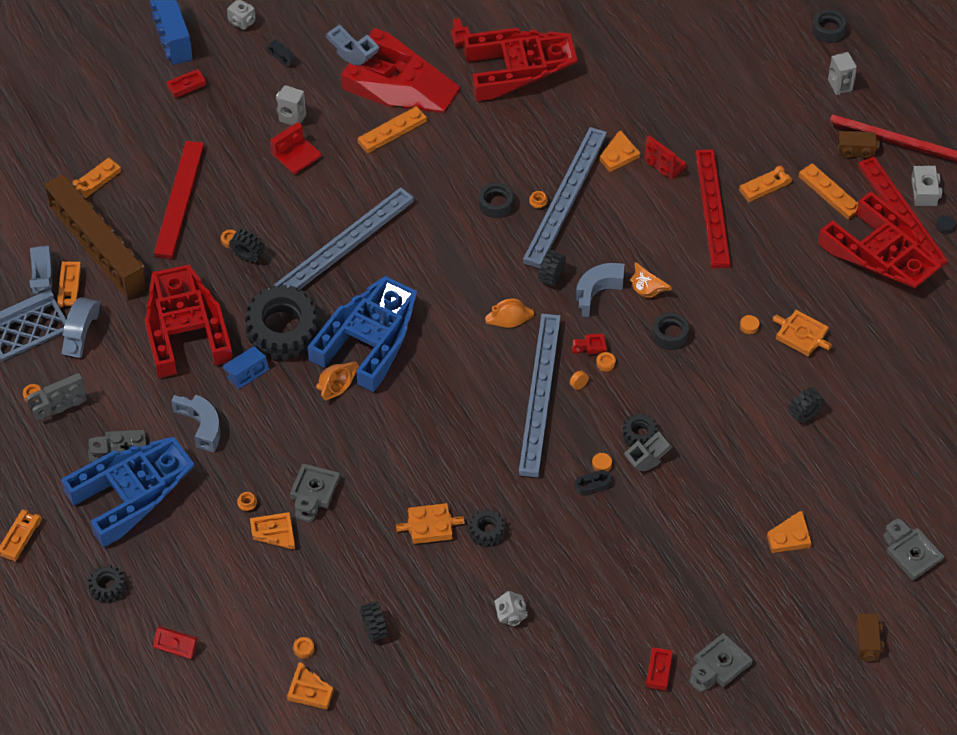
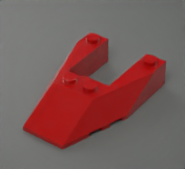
[341,28,460,113]
[463,28,577,101]
[818,191,941,288]
[145,265,233,378]

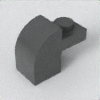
[624,431,672,471]

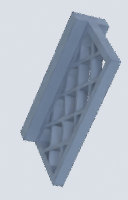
[0,289,66,361]

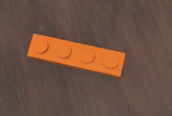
[357,106,427,153]
[798,163,858,221]

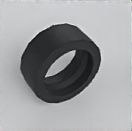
[812,9,846,43]
[479,183,514,218]
[653,312,689,349]

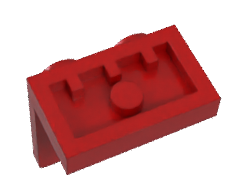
[270,122,321,174]
[645,135,686,180]

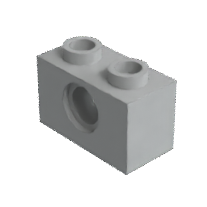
[828,52,857,95]
[276,85,306,125]
[911,166,942,206]

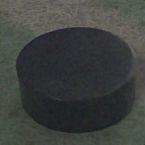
[936,215,955,234]

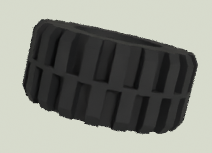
[245,284,318,360]

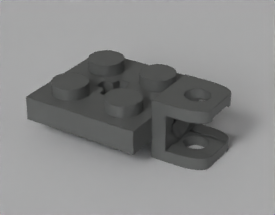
[26,373,87,420]
[88,430,146,463]
[290,464,340,522]
[883,519,944,581]
[689,633,753,692]

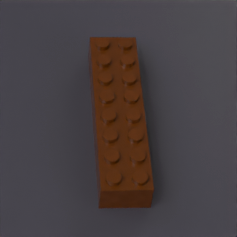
[44,174,147,300]

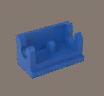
[223,346,269,390]

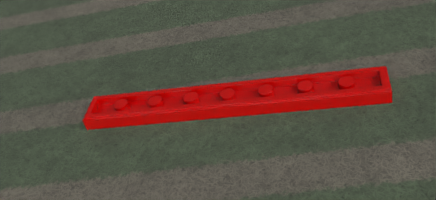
[830,114,957,162]
[154,141,204,259]
[695,150,730,269]
[858,157,948,267]

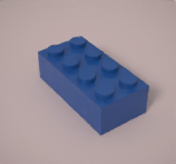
[150,0,193,65]

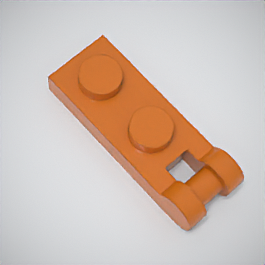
[73,157,121,198]
[739,166,792,202]
[58,262,81,308]
[0,509,42,562]

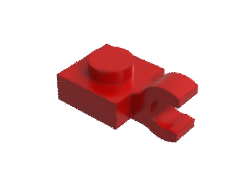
[451,18,470,47]
[572,333,607,355]

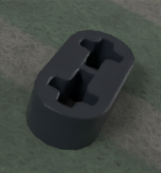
[267,40,296,67]
[575,470,611,496]

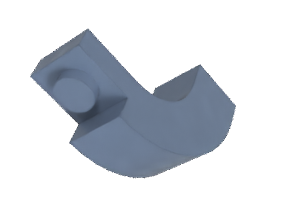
[326,24,379,65]
[30,245,53,294]
[576,263,625,317]
[61,297,101,358]
[171,395,220,453]

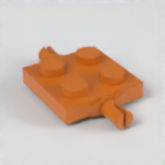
[772,310,832,357]
[396,503,464,544]

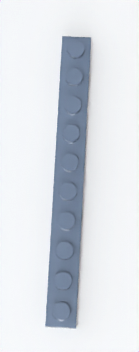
[523,127,607,268]
[268,187,414,291]
[519,314,560,477]

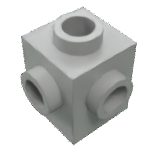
[227,0,255,30]
[494,591,528,626]

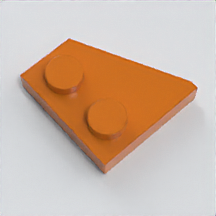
[600,131,640,172]
[767,511,811,553]
[250,512,295,550]
[287,662,333,710]

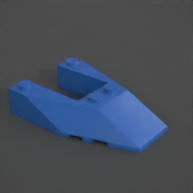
[308,276,417,392]
[61,437,194,548]

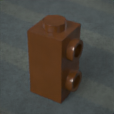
[837,131,879,158]
[855,614,884,661]

